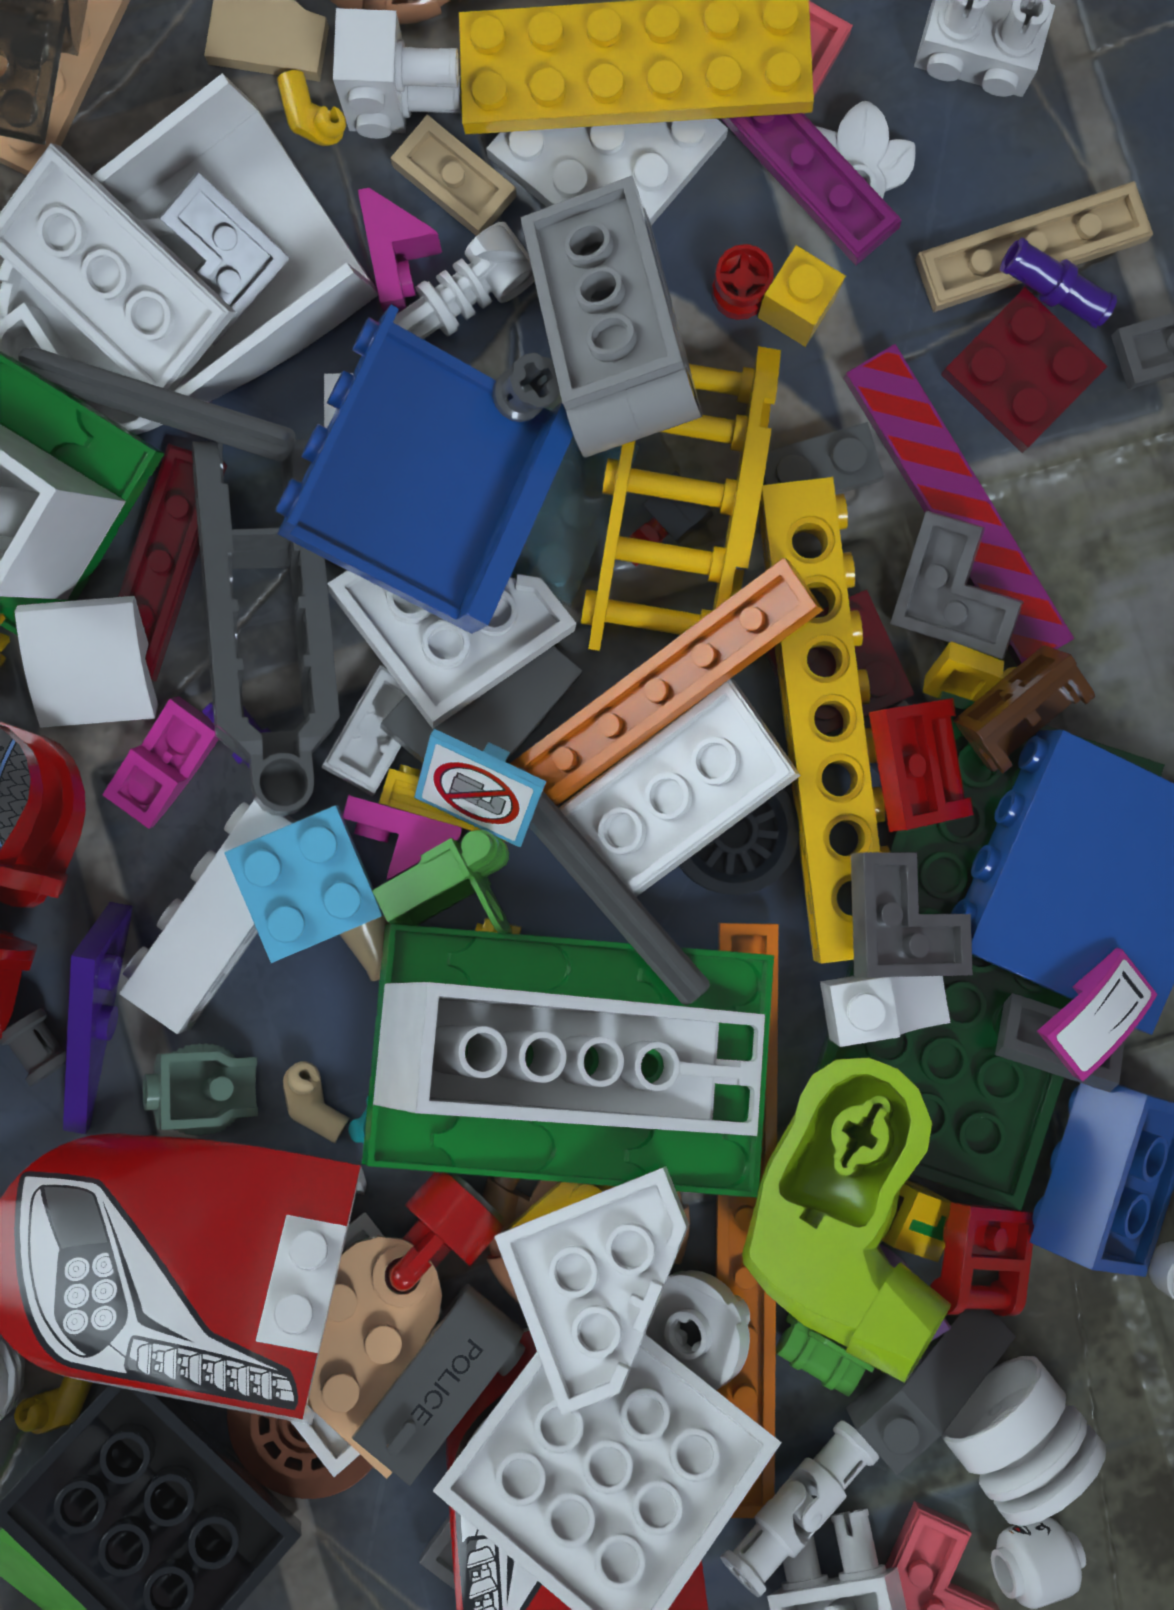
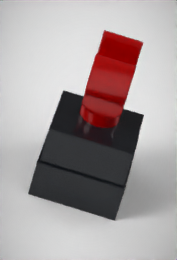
[629,471,713,567]

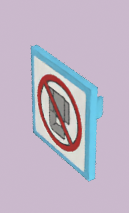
[414,729,546,847]

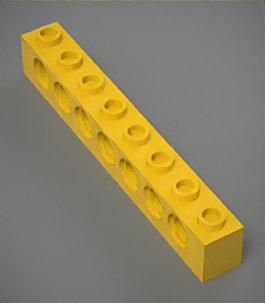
[758,477,890,964]

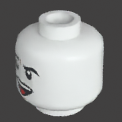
[991,1518,1086,1609]

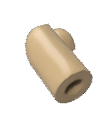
[283,1061,350,1144]

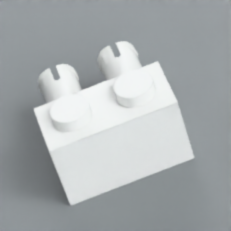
[914,0,1055,97]
[333,8,462,139]
[767,1508,907,1610]

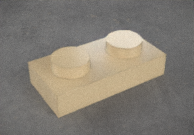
[390,115,517,236]

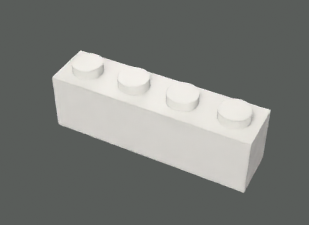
[119,800,297,1034]

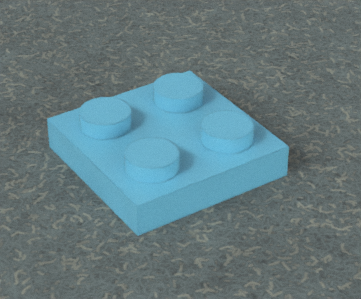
[224,805,384,963]

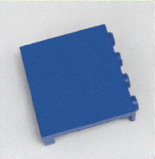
[275,304,573,634]
[951,730,1174,1035]

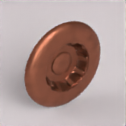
[227,1409,373,1499]

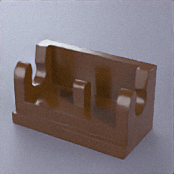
[953,645,1095,773]

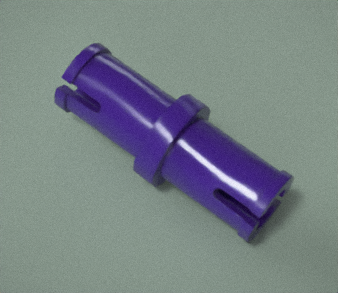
[1000,237,1117,329]

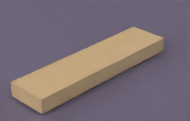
[915,181,1153,312]

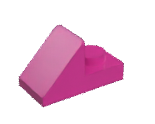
[358,188,442,315]
[343,795,466,880]

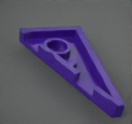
[63,902,133,1135]

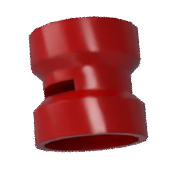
[711,244,774,320]

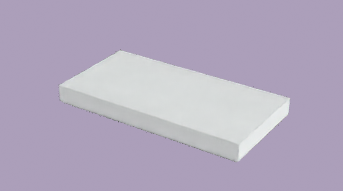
[0,143,237,391]
[559,679,801,897]

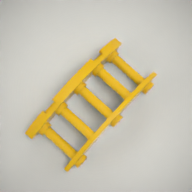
[581,346,781,651]

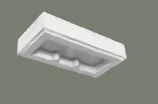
[321,665,406,796]

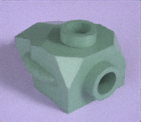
[142,1043,258,1136]

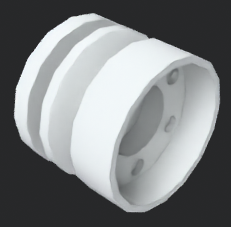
[941,1356,1106,1526]

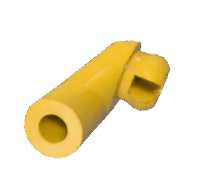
[277,70,346,146]

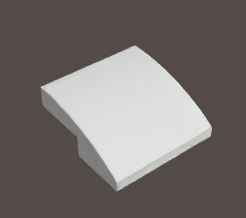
[15,596,159,728]

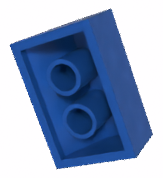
[1029,1083,1174,1277]

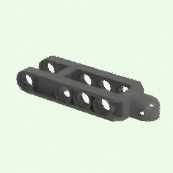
[192,439,340,816]

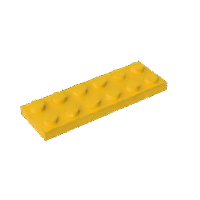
[459,0,814,135]

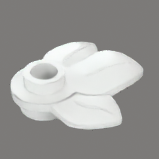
[815,101,915,199]

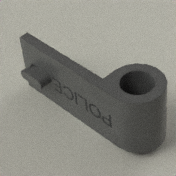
[352,1284,525,1486]

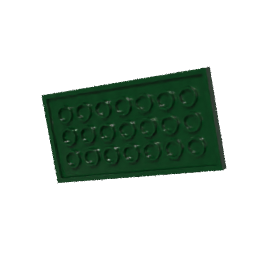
[814,691,1165,1211]

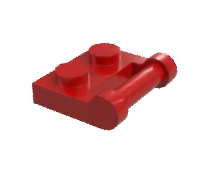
[869,698,974,832]
[930,1202,1034,1316]

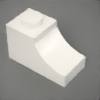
[820,976,950,1047]

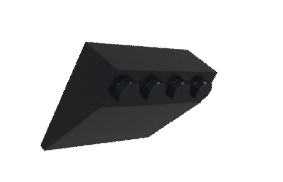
[0,1385,302,1610]

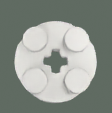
[645,1270,750,1390]

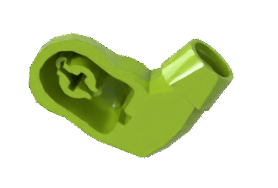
[742,1058,951,1383]

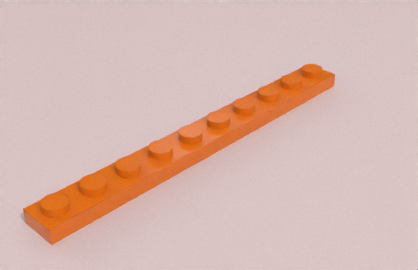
[715,923,779,1518]

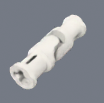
[720,1420,879,1597]

